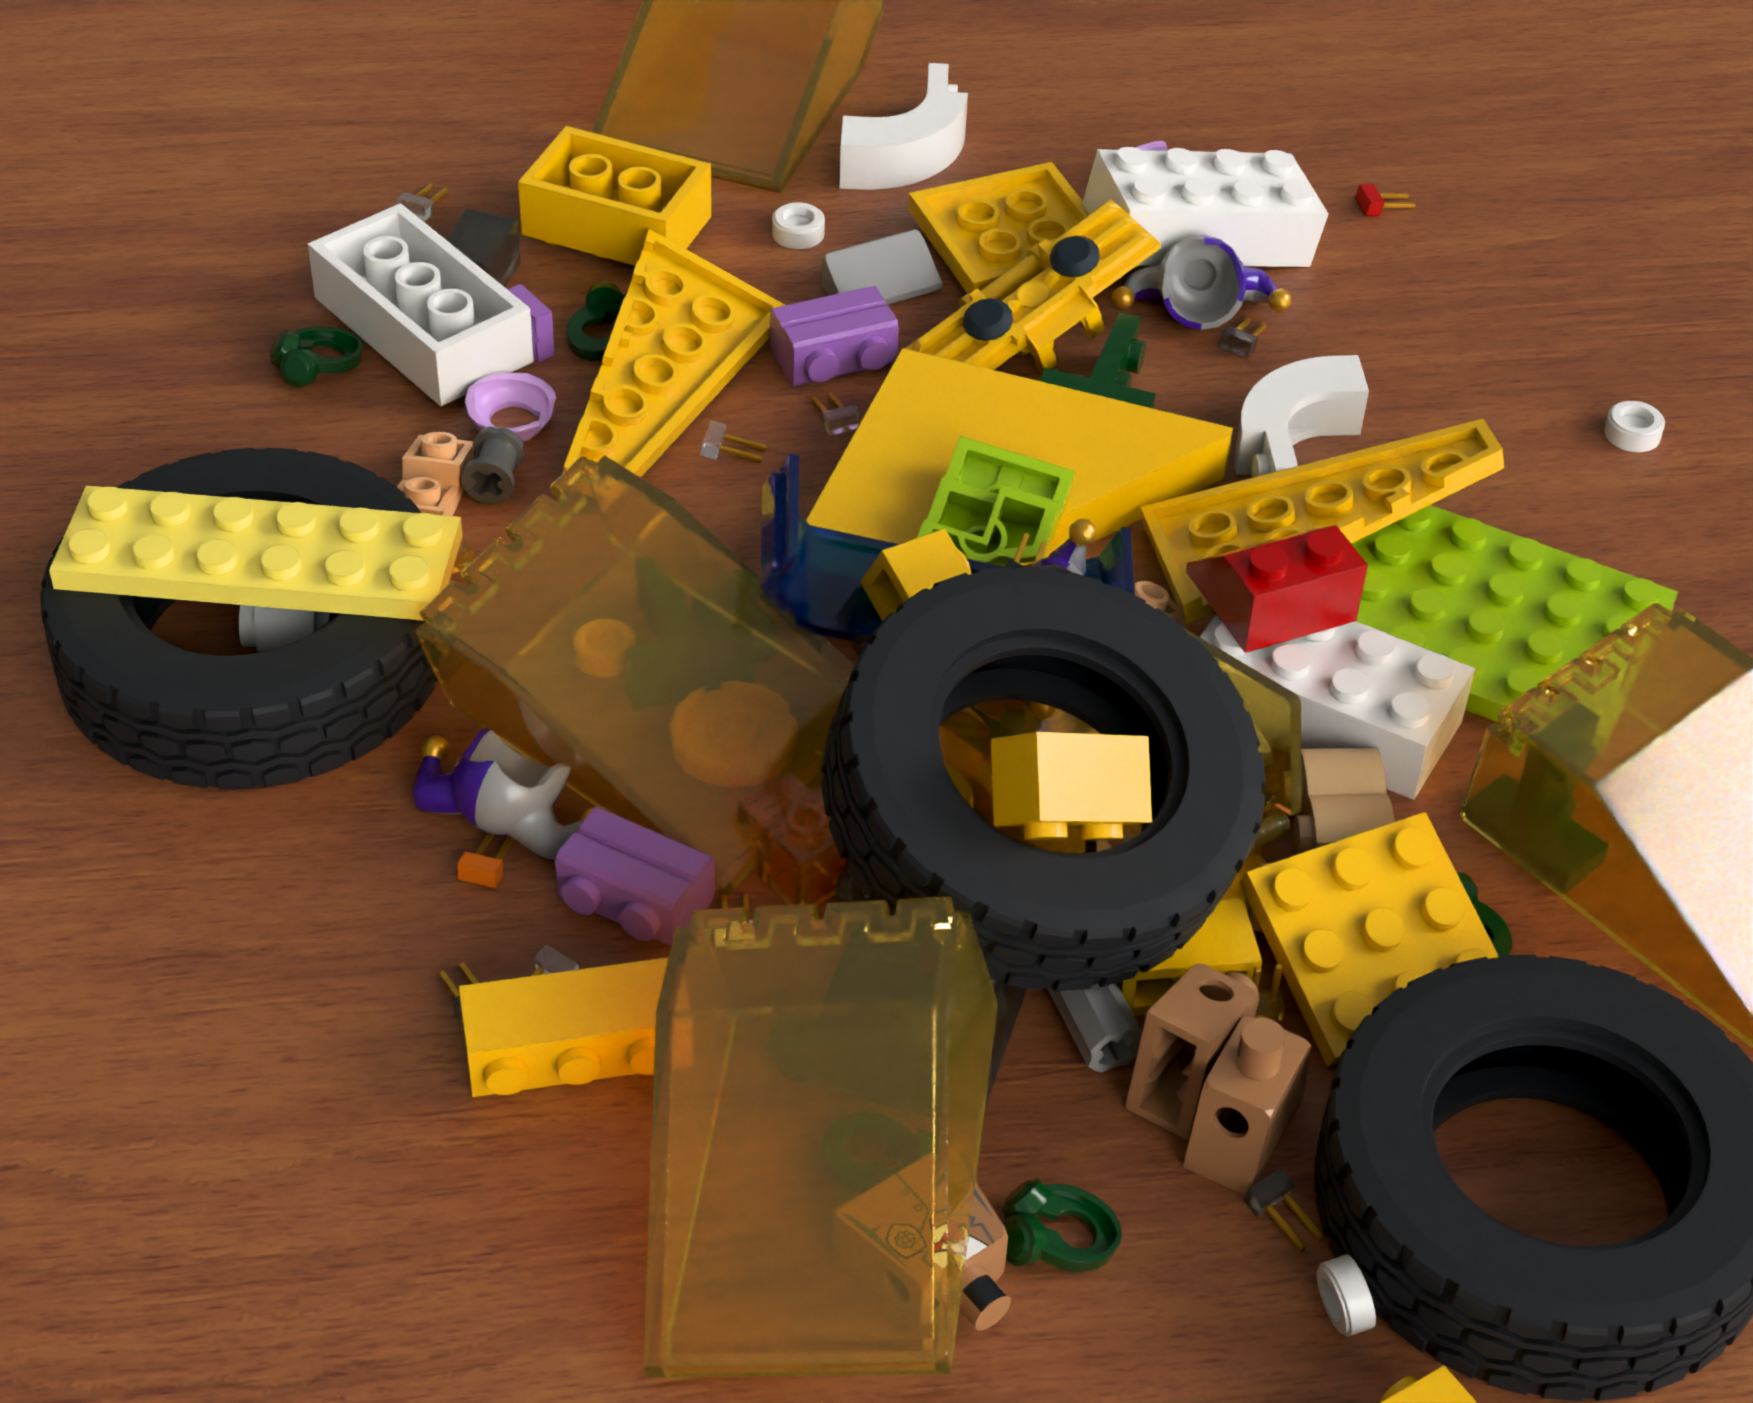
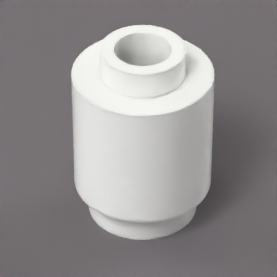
[239,605,335,653]

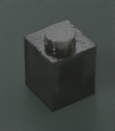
[446,209,521,287]

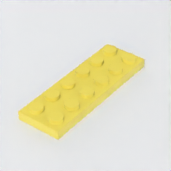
[49,485,463,622]

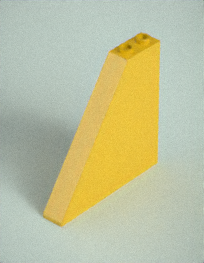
[782,348,1233,632]

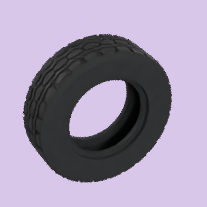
[40,447,448,789]
[821,566,1266,991]
[1314,955,1753,1401]

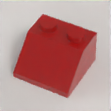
[1186,525,1368,653]

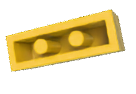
[459,957,685,1097]

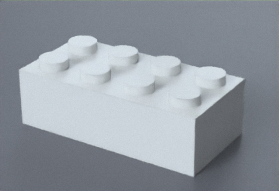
[1082,147,1329,267]
[308,203,534,406]
[1198,614,1475,800]

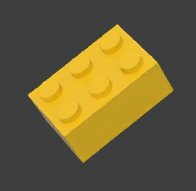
[518,126,711,266]

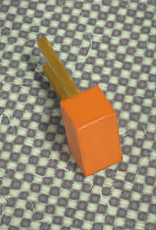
[457,833,514,889]

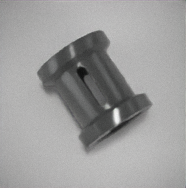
[461,427,525,504]

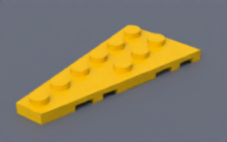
[561,229,785,511]
[1140,418,1504,625]

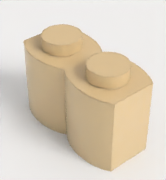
[1285,748,1395,855]

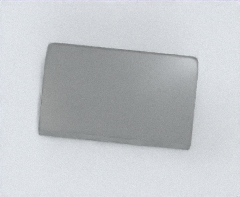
[822,229,942,305]

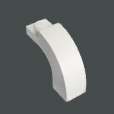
[839,63,968,190]
[1234,355,1369,478]

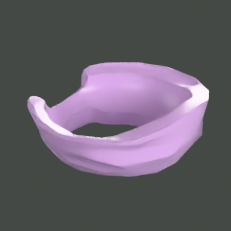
[465,372,556,442]

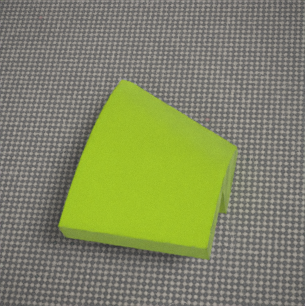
[917,436,1075,569]

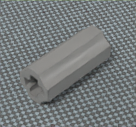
[1047,983,1143,1073]

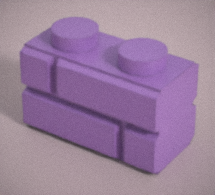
[770,286,899,387]
[555,807,715,948]

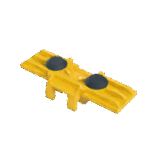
[905,199,1161,374]

